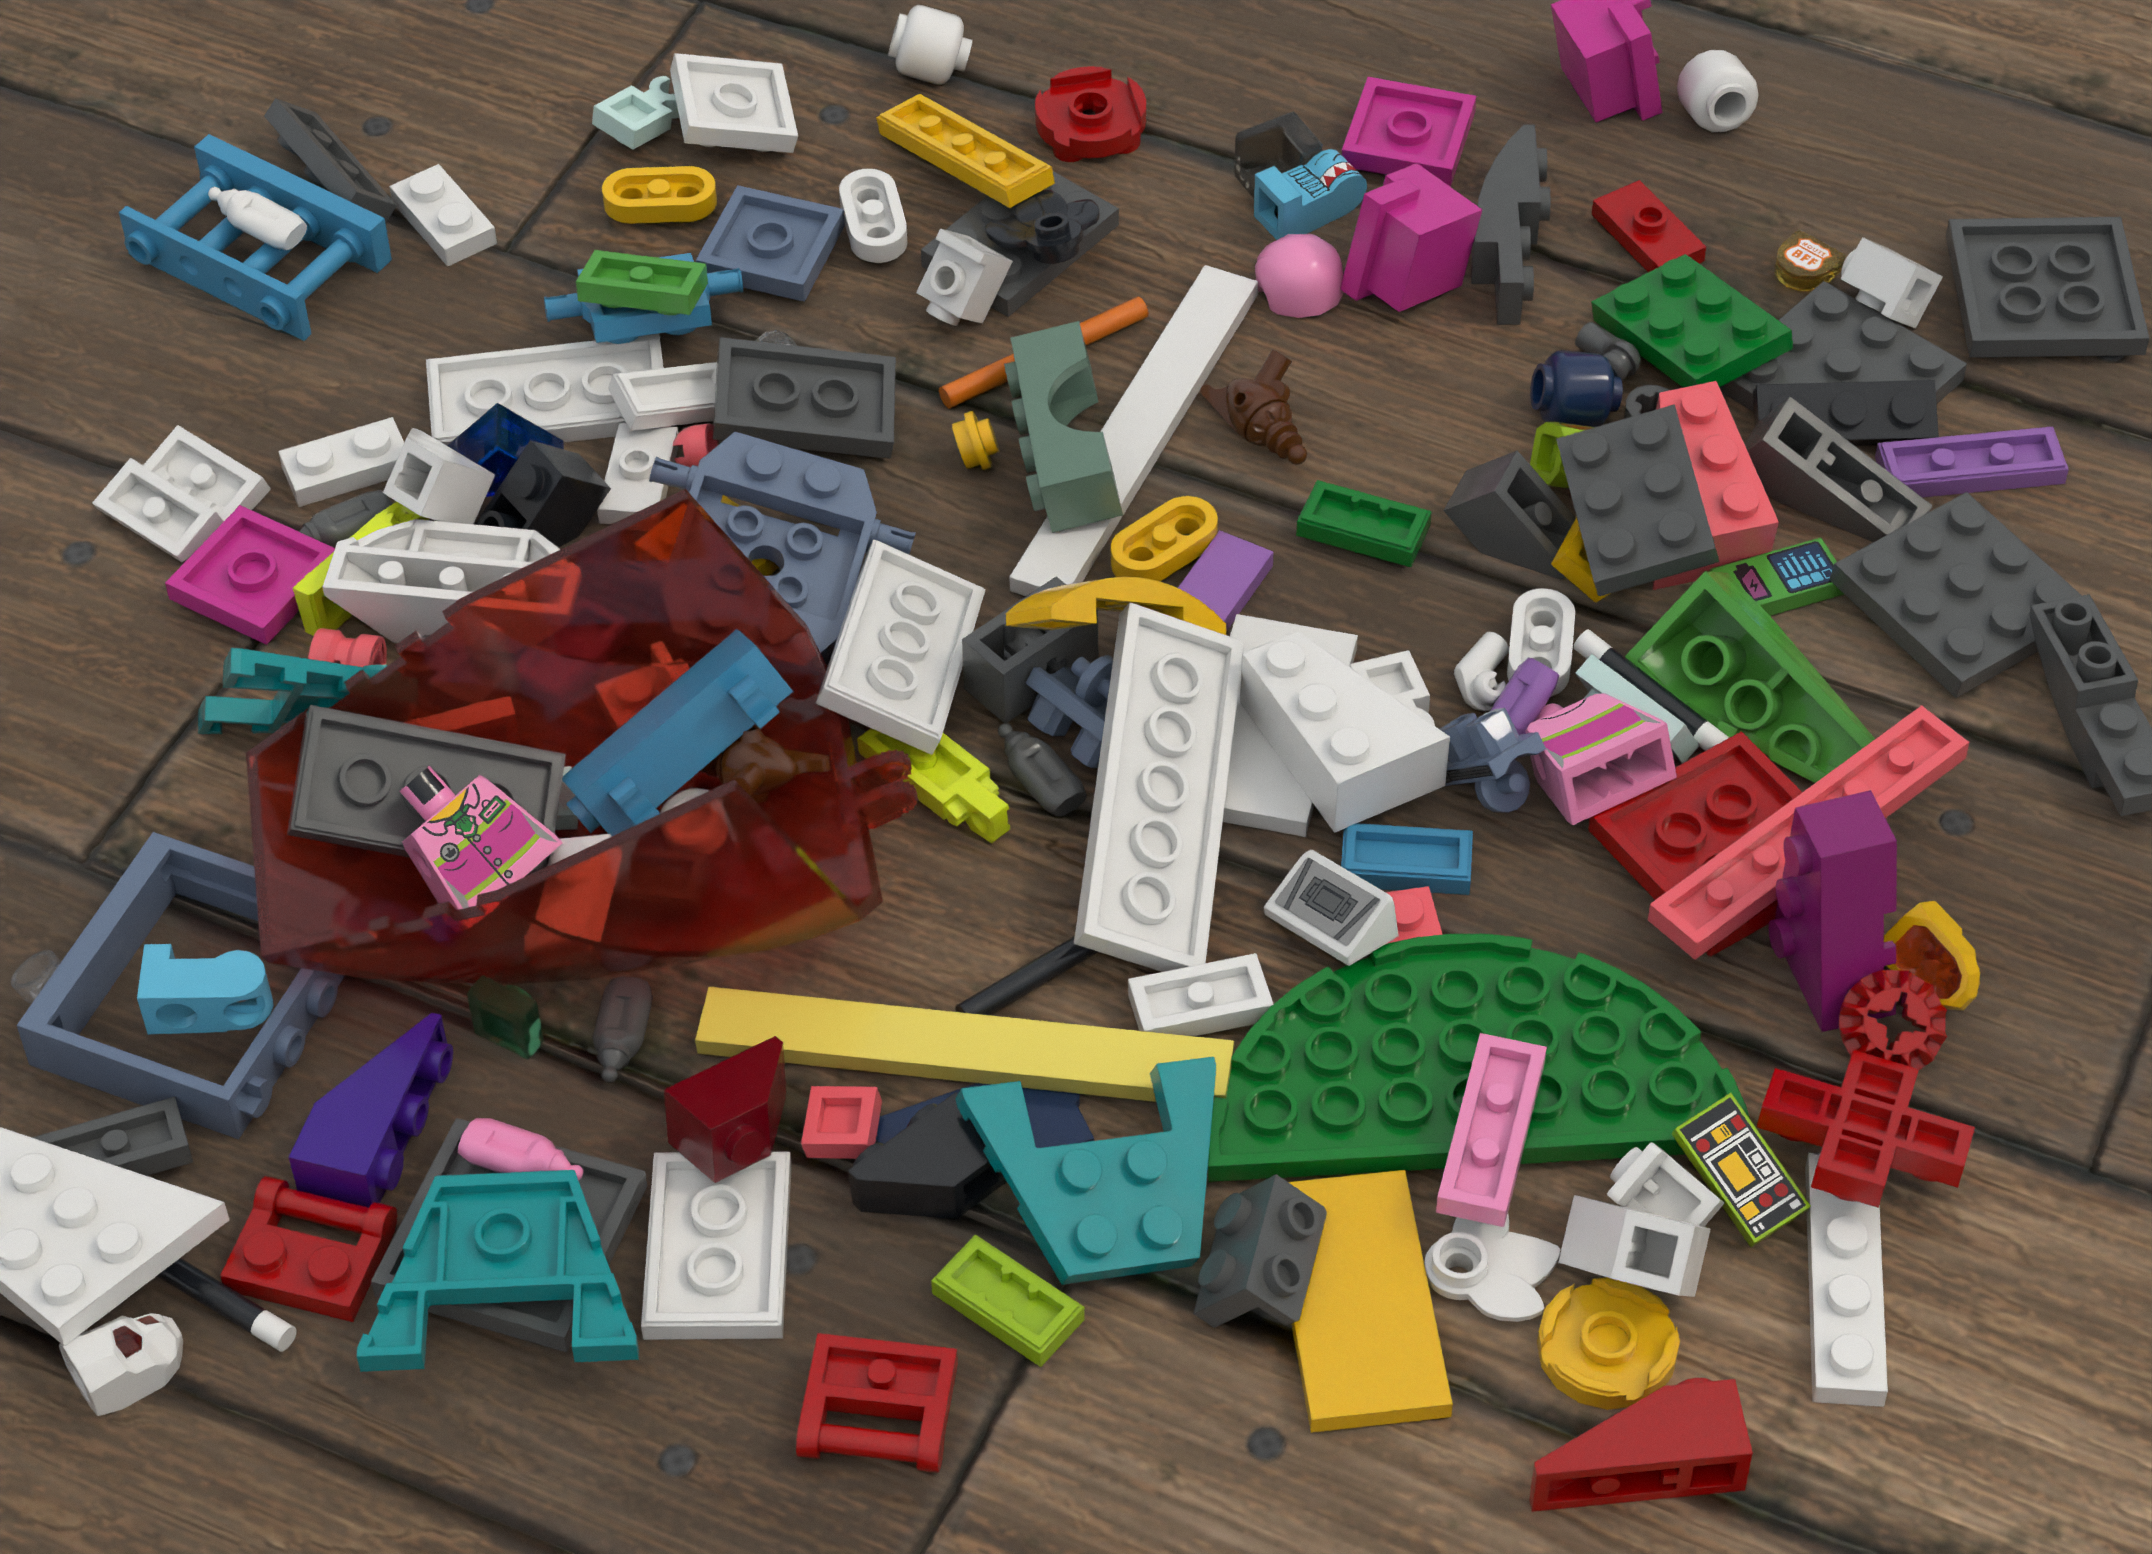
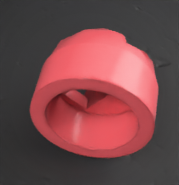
[673,423,719,467]

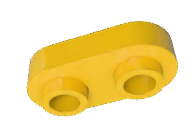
[602,166,717,224]
[1111,496,1218,582]

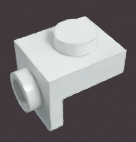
[1607,1142,1724,1227]

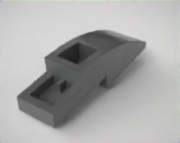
[1471,125,1551,325]
[2029,594,2152,816]

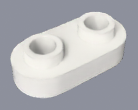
[839,169,907,263]
[1507,588,1575,697]

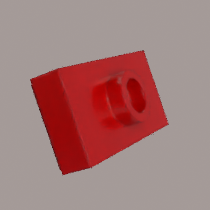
[1591,180,1706,272]

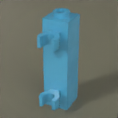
[562,629,793,841]

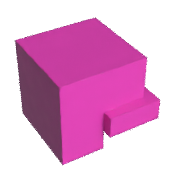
[1551,0,1663,122]
[1340,163,1483,312]

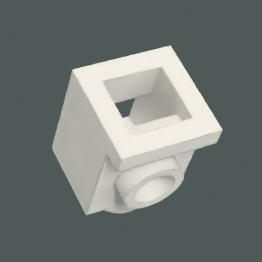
[916,228,1013,326]
[1841,237,1943,329]

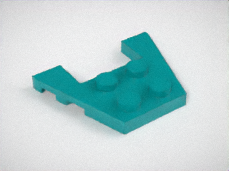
[198,648,417,734]
[955,1057,1216,1285]
[356,1170,639,1372]

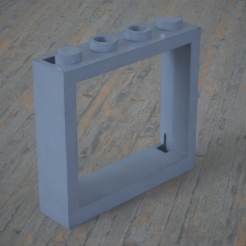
[16,832,369,1139]

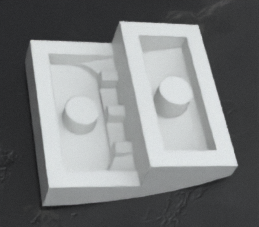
[92,425,271,562]

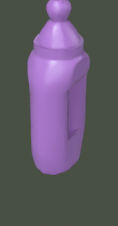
[1489,657,1559,735]

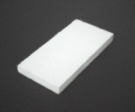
[426,333,671,454]
[816,540,985,755]
[1223,614,1358,837]

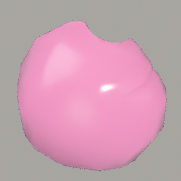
[1255,234,1344,318]

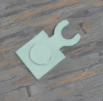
[592,76,679,150]

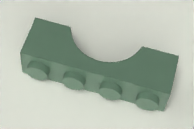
[1004,321,1123,533]

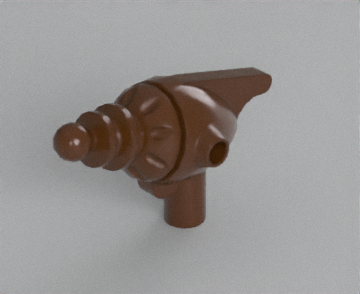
[1200,349,1307,465]
[700,725,830,803]

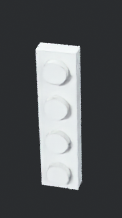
[1805,1153,1888,1407]

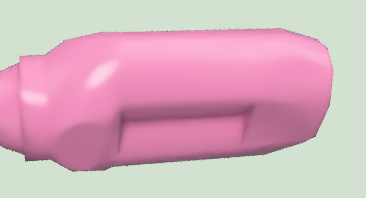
[458,1118,583,1181]

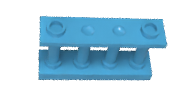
[119,134,392,341]

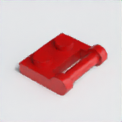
[220,1176,398,1322]
[796,1333,958,1473]

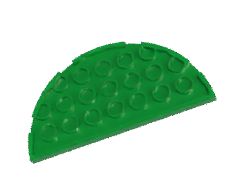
[1208,934,1750,1182]

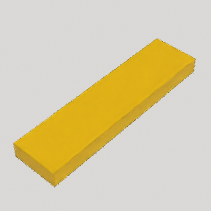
[876,94,1055,208]

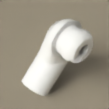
[1454,632,1509,711]

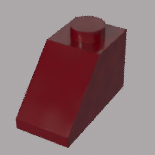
[664,1036,786,1183]

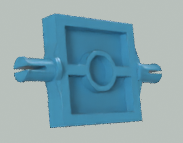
[544,253,743,344]

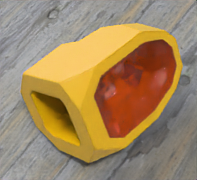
[1884,901,1980,1011]

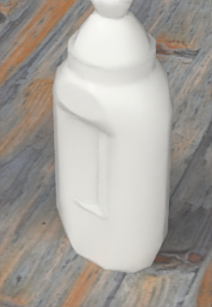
[208,187,307,250]

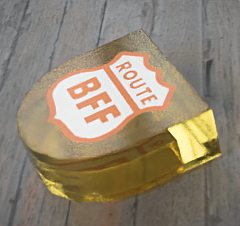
[1775,229,1846,291]

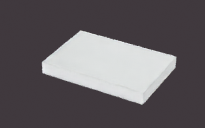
[641,1152,792,1340]

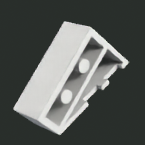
[1240,631,1450,833]

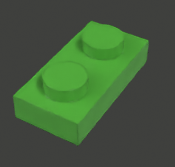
[576,250,708,315]

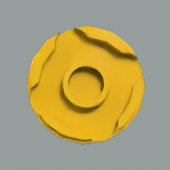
[1537,1277,1680,1410]

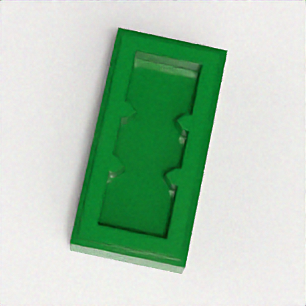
[1296,480,1432,567]

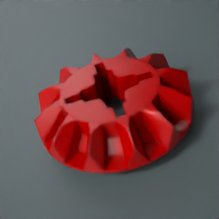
[1839,970,1947,1070]

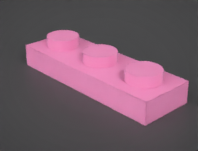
[1436,1033,1547,1227]

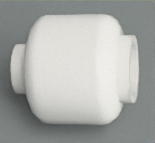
[888,5,972,85]
[1677,50,1759,132]

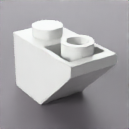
[383,428,495,524]
[1558,1195,1711,1297]

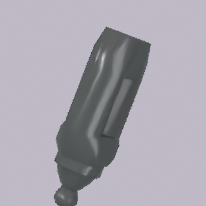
[299,490,392,548]
[998,723,1087,817]
[592,976,653,1083]

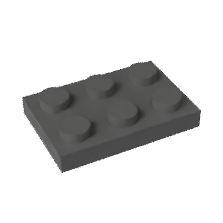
[921,171,1119,317]
[713,337,896,459]
[1556,404,1719,596]

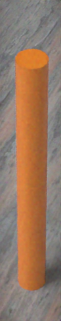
[939,296,1149,409]

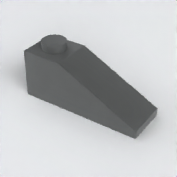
[1744,396,1933,542]

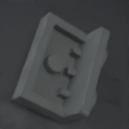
[1193,1174,1327,1328]

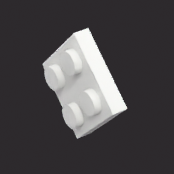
[670,53,798,153]

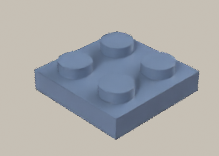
[696,185,845,302]

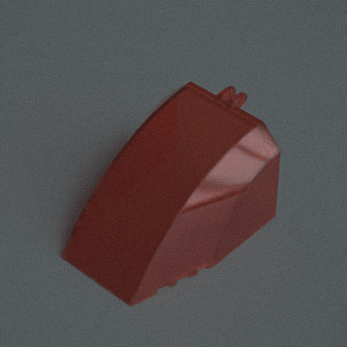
[246,489,918,984]

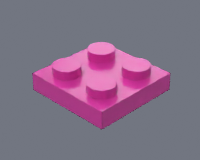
[1342,77,1476,186]
[165,505,335,645]

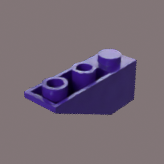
[288,1013,453,1207]

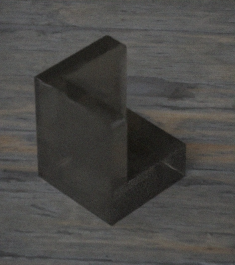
[1234,111,1323,199]

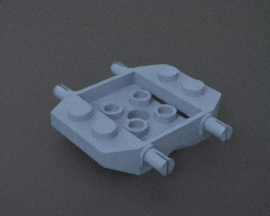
[617,432,916,679]

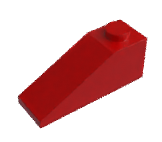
[1529,1378,1753,1512]

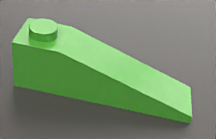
[1625,571,1875,783]

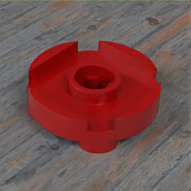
[1035,66,1146,163]

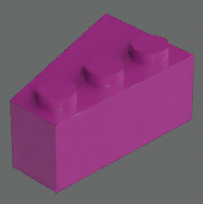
[1768,790,1897,1032]

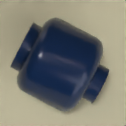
[1530,350,1623,427]

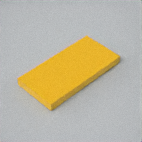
[1288,1170,1453,1433]

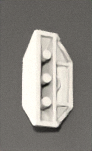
[322,519,581,654]

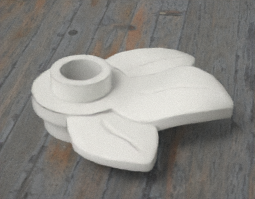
[1424,1214,1560,1322]

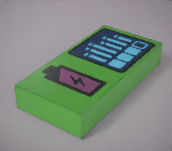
[1710,537,1844,616]

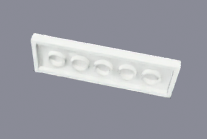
[1074,602,1244,972]

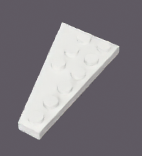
[0,1127,229,1346]

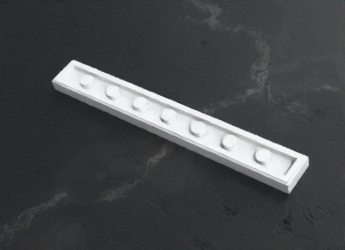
[1009,265,1258,596]

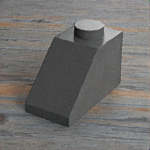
[1443,450,1576,580]

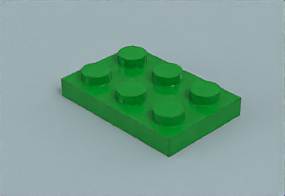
[1591,254,1793,388]

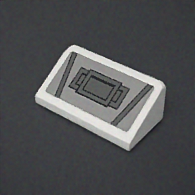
[1264,850,1399,966]

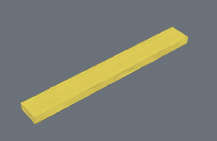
[695,987,1234,1103]

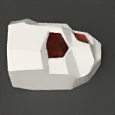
[59,1313,183,1416]

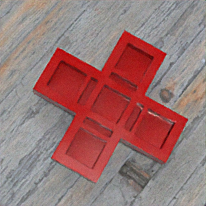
[1756,1050,1975,1208]

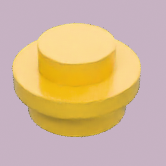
[952,411,1000,470]

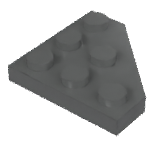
[1719,281,1967,412]

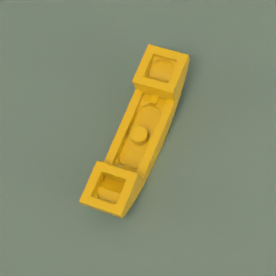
[1006,577,1226,635]

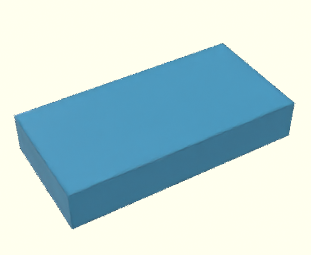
[1341,823,1473,895]

